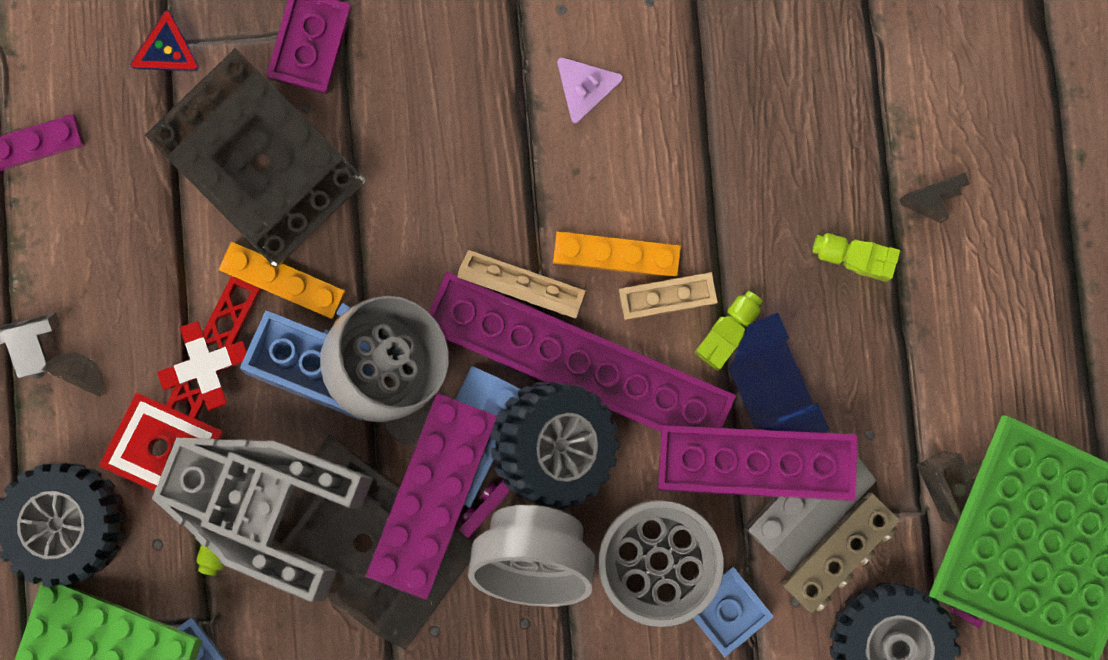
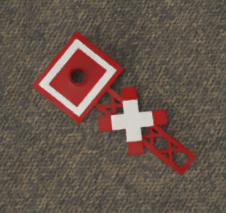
[99,276,261,491]

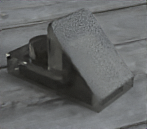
[899,173,969,223]

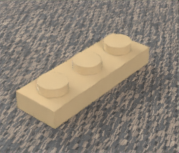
[619,272,717,321]

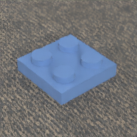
[693,566,774,657]

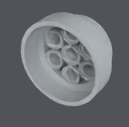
[598,500,723,627]
[468,505,595,607]

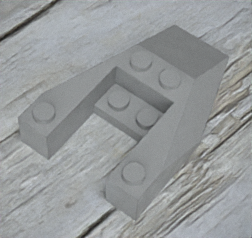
[152,438,373,602]

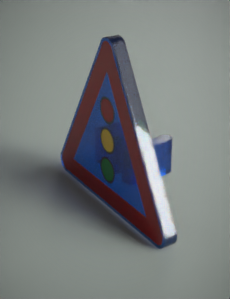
[130,10,199,72]

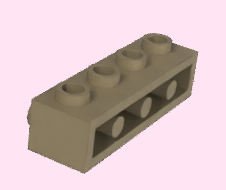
[779,493,901,613]

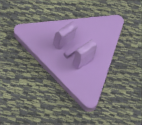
[557,57,622,124]

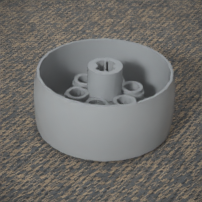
[320,296,448,422]

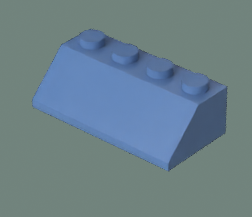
[240,310,373,421]
[455,366,521,508]

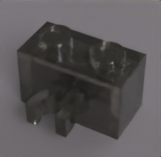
[917,451,983,525]

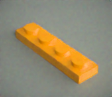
[553,232,681,278]
[218,242,346,320]

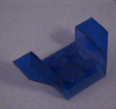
[728,312,830,433]

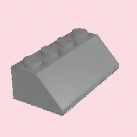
[744,457,877,573]

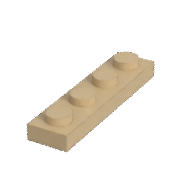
[457,250,586,318]

